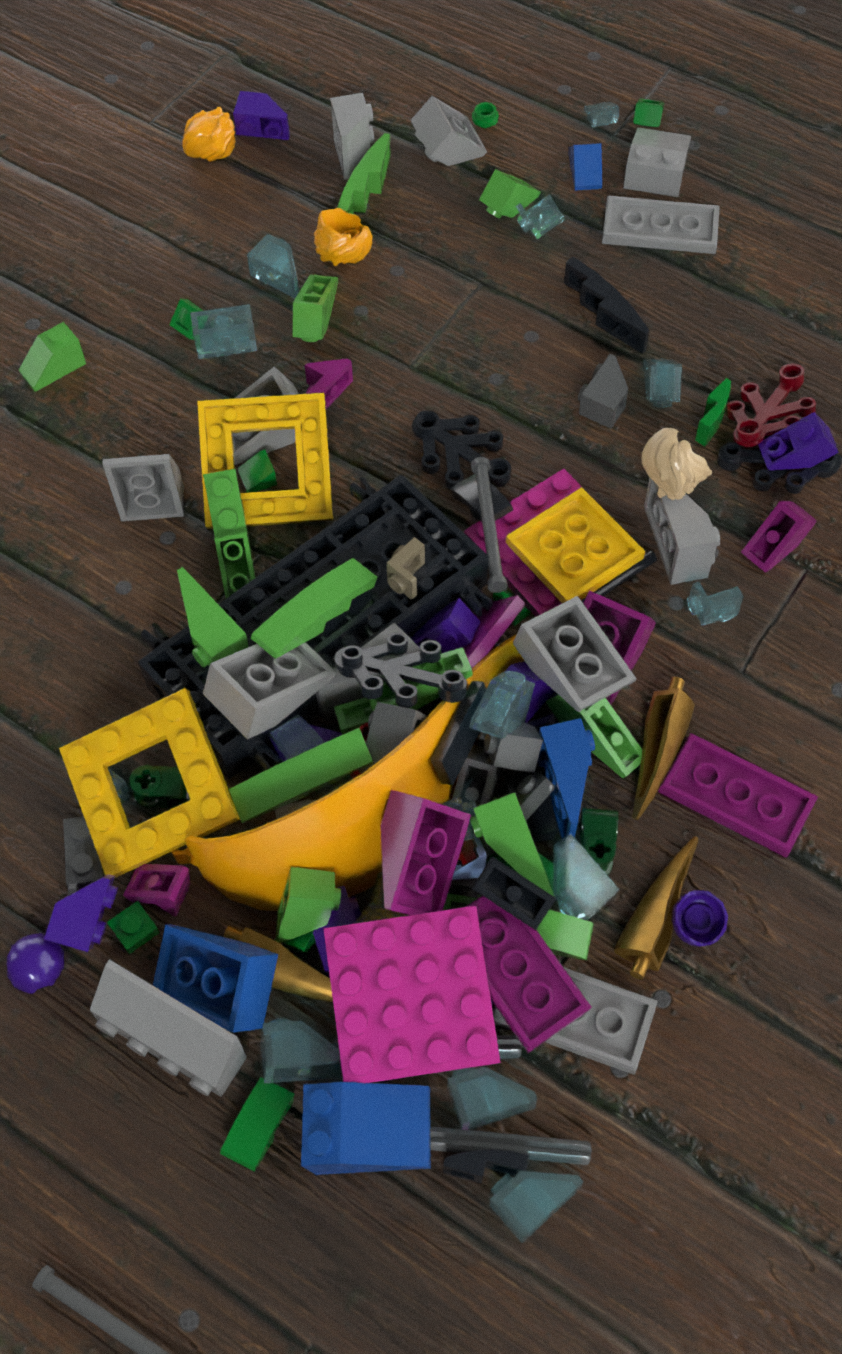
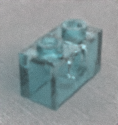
[190,304,257,359]

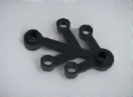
[412,411,511,490]
[717,421,842,494]
[334,632,467,708]

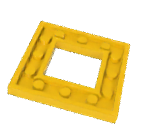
[197,393,333,529]
[59,688,240,878]

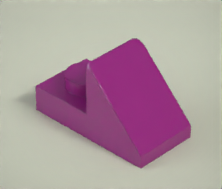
[304,358,353,409]
[123,864,190,916]

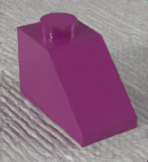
[741,501,817,572]

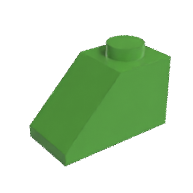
[479,169,541,219]
[19,322,86,392]
[276,867,341,943]

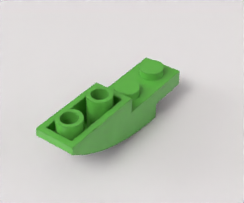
[203,469,256,598]
[443,893,594,960]

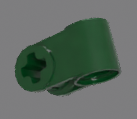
[129,765,190,808]
[580,808,619,880]

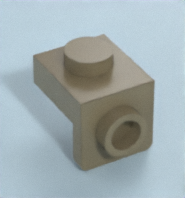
[387,537,425,599]

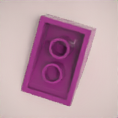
[583,590,656,705]
[380,790,471,915]

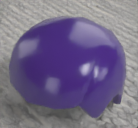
[671,890,728,947]
[6,933,64,994]

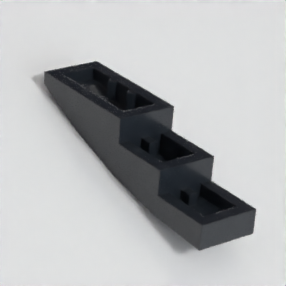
[564,257,650,354]

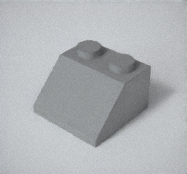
[330,93,375,180]
[411,96,487,166]

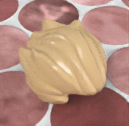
[641,428,712,500]

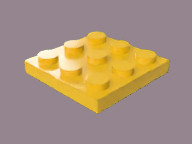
[506,487,645,603]

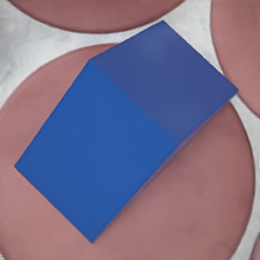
[568,143,602,191]

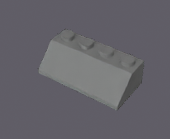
[90,959,247,1097]

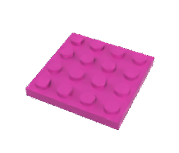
[464,469,585,617]
[323,906,501,1083]

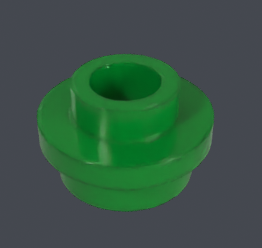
[472,102,499,128]

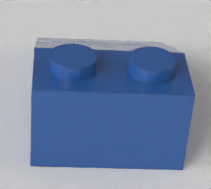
[537,718,595,852]
[153,924,278,1033]
[301,1082,431,1175]

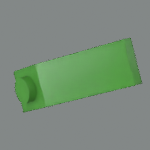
[293,274,338,342]
[177,567,249,668]
[545,693,642,778]
[470,793,555,897]

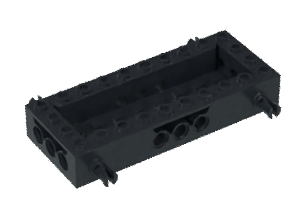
[138,475,494,779]

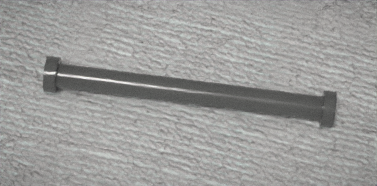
[471,457,508,593]
[32,1265,170,1354]

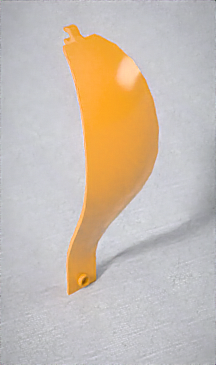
[172,634,524,911]

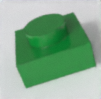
[169,298,208,340]
[107,901,160,954]

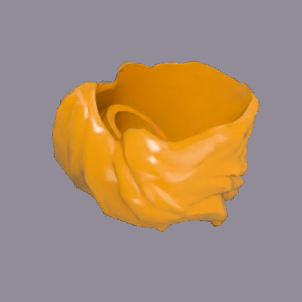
[182,107,236,162]
[314,208,372,266]

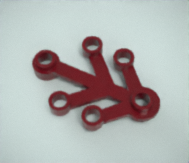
[726,364,816,447]

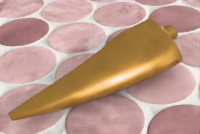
[632,677,695,820]
[614,837,699,980]
[223,925,333,1002]

